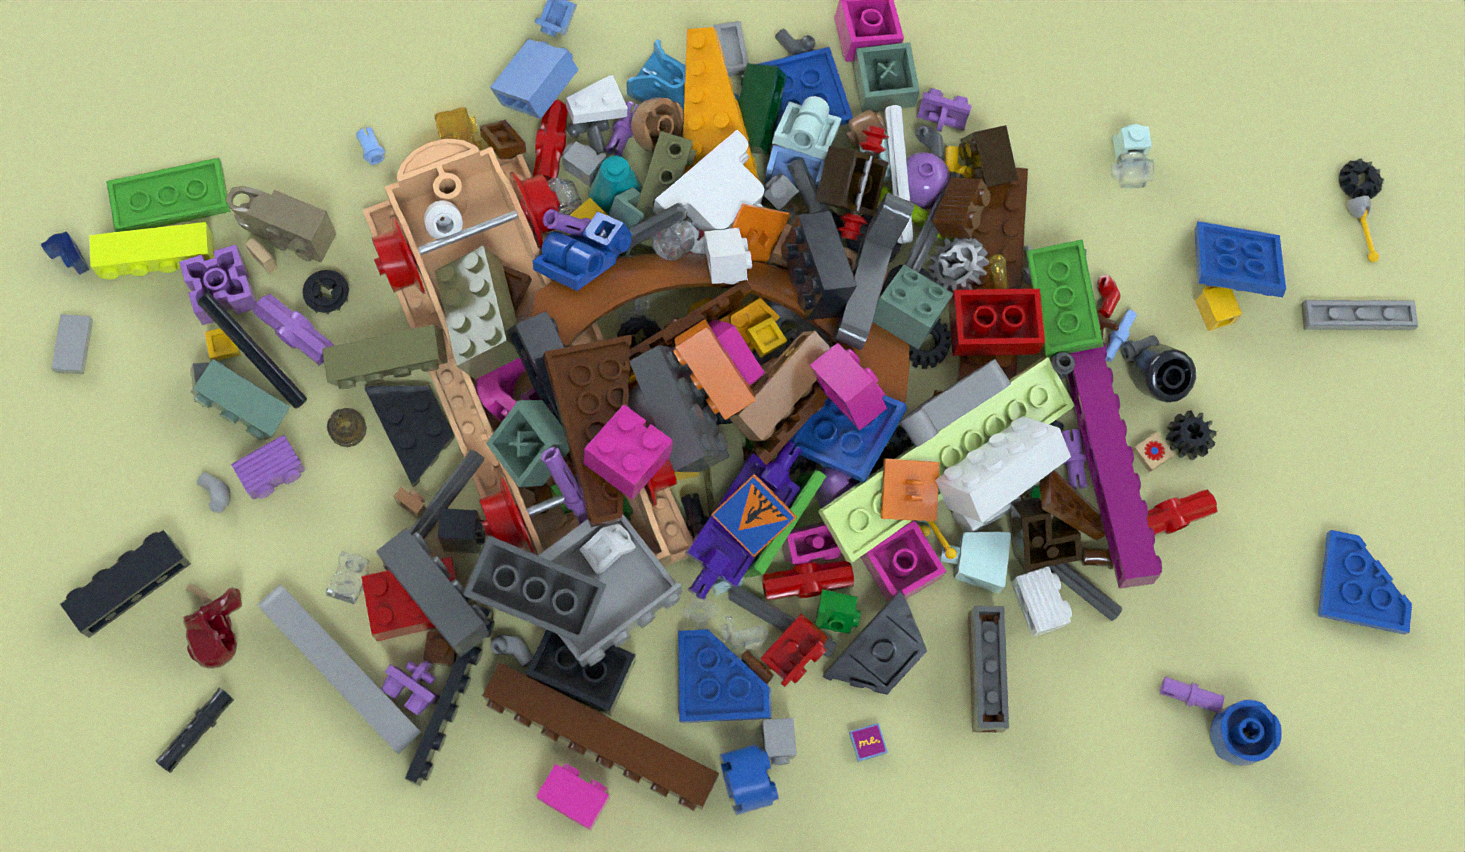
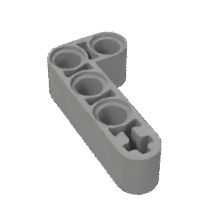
[899,359,1011,447]

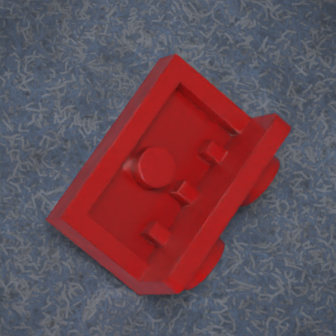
[760,613,828,687]

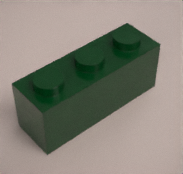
[737,63,787,155]

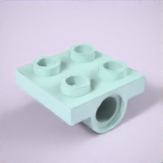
[773,96,842,160]

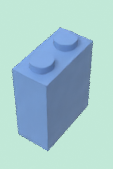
[490,39,579,119]

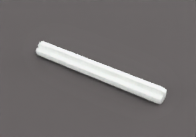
[885,105,914,244]

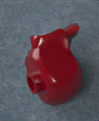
[183,587,242,669]

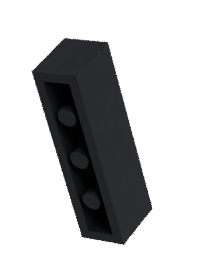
[507,311,567,425]
[60,530,191,638]

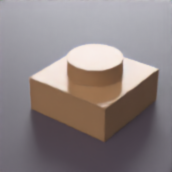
[394,487,426,519]

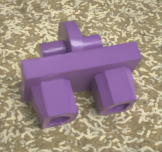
[917,88,972,132]
[381,660,440,715]

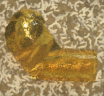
[986,254,1009,289]

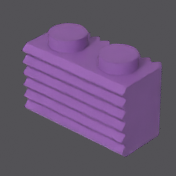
[231,435,305,499]

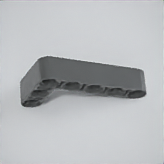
[833,193,914,350]

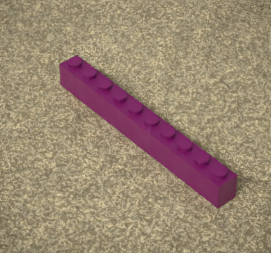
[1066,319,1162,589]

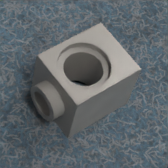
[761,718,797,765]

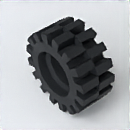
[908,318,951,369]

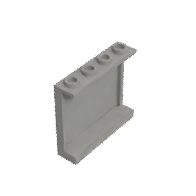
[538,515,682,667]

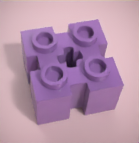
[179,244,257,325]

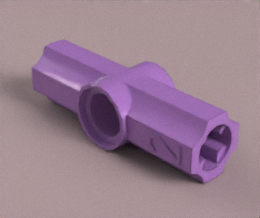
[253,294,335,366]

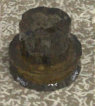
[327,408,367,447]

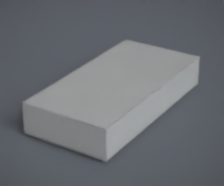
[714,21,749,76]
[51,314,93,374]

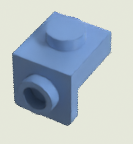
[535,0,577,37]

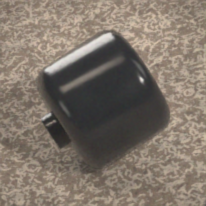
[1132,344,1196,403]

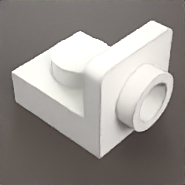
[579,524,636,574]

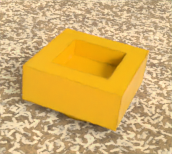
[746,317,787,357]
[204,328,241,361]

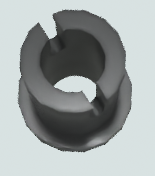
[1121,335,1160,363]
[1052,352,1075,380]

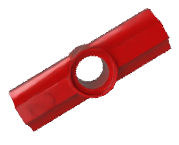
[532,100,569,186]
[1146,489,1218,535]
[762,561,854,601]

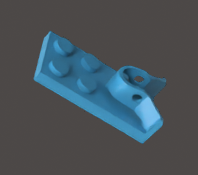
[627,39,740,111]

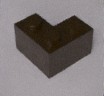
[959,125,1018,188]
[1011,498,1082,571]

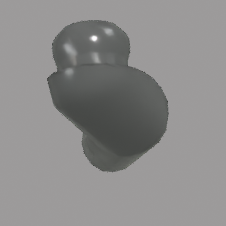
[588,120,609,154]

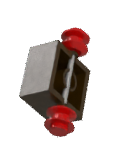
[815,126,889,241]

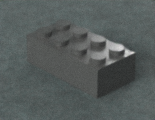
[629,345,730,472]
[376,528,489,658]
[462,535,607,644]

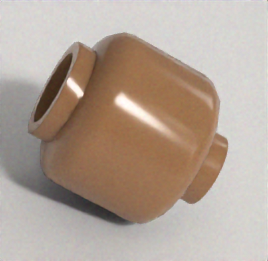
[846,110,887,147]

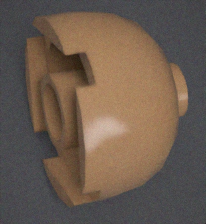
[631,97,684,153]

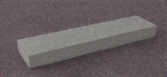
[1302,300,1418,330]

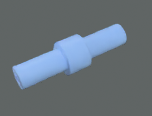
[1105,310,1137,362]

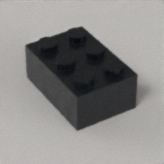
[781,211,857,321]
[526,629,636,716]

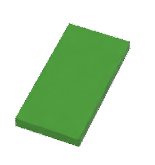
[106,158,231,232]
[1026,239,1104,357]
[743,470,826,578]

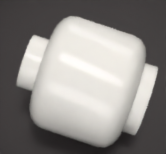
[424,200,463,240]

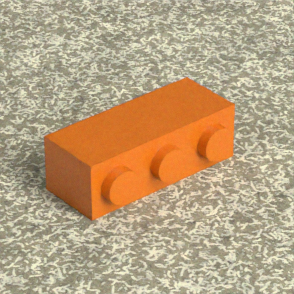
[673,319,756,420]

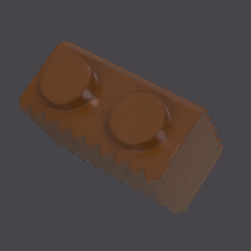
[932,178,990,239]

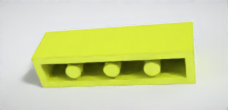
[89,222,214,279]

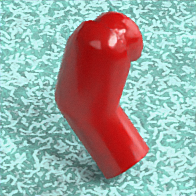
[1097,275,1121,318]

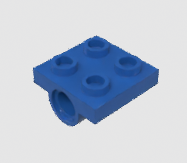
[532,231,616,291]

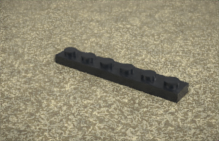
[405,606,495,786]

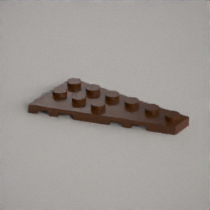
[543,335,632,528]

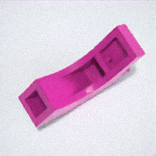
[477,358,525,422]

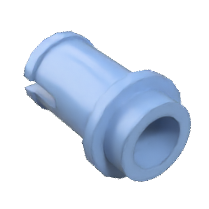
[356,127,385,165]

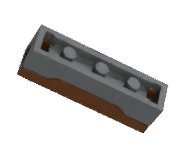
[968,606,1009,733]

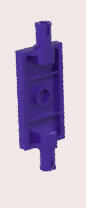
[685,441,802,600]

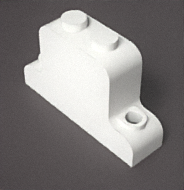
[653,130,764,231]

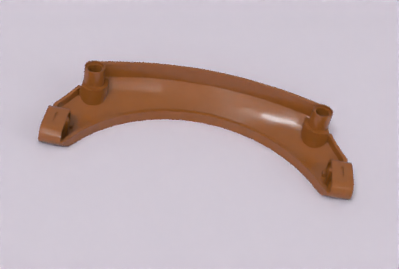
[530,253,910,403]

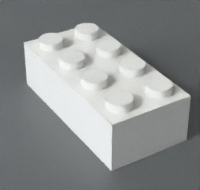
[935,416,1071,523]

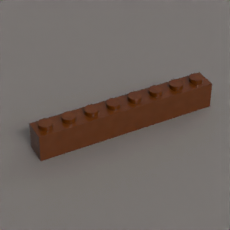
[482,663,719,811]

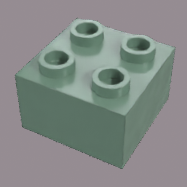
[853,42,920,112]
[872,265,953,350]
[486,400,569,487]

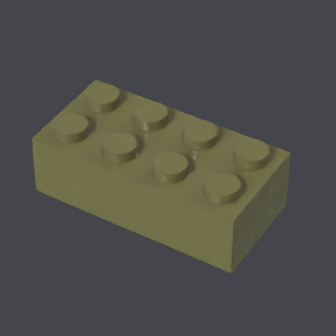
[435,245,519,380]

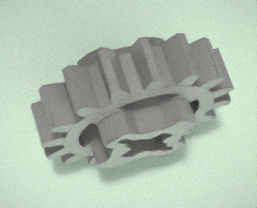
[928,237,989,293]

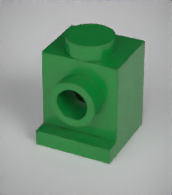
[815,590,861,634]

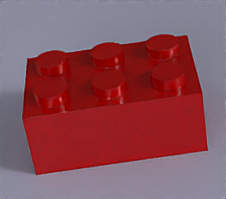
[948,288,1045,356]
[361,557,458,641]

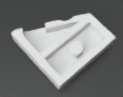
[566,75,628,124]

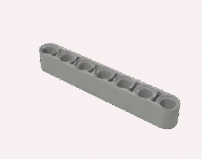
[257,584,421,754]

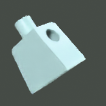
[939,532,1011,593]

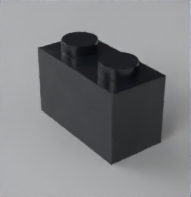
[438,508,487,554]

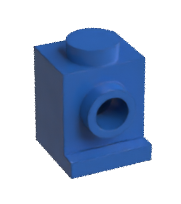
[582,211,632,258]

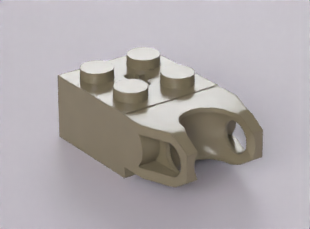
[225,186,336,263]

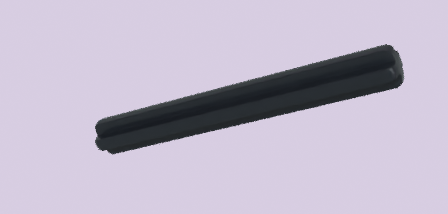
[197,292,307,409]

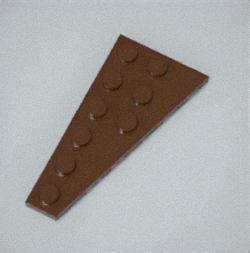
[629,280,752,375]

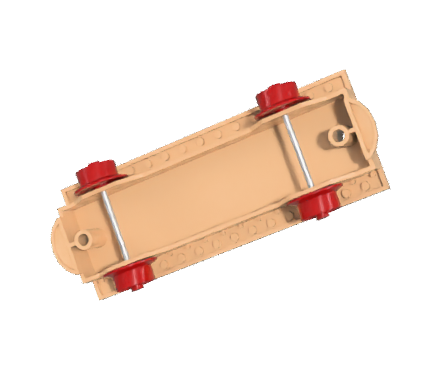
[362,139,693,567]

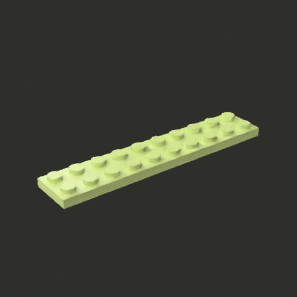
[818,357,1075,562]

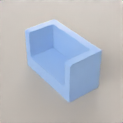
[765,145,825,189]

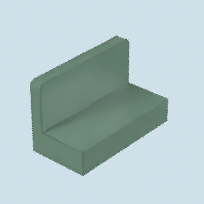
[609,187,644,256]

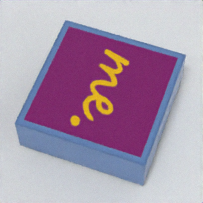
[849,723,888,762]

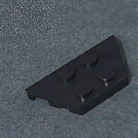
[364,386,454,487]
[823,589,927,695]

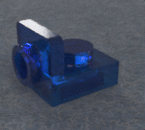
[41,231,90,275]

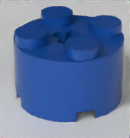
[1210,700,1282,766]
[719,744,779,815]

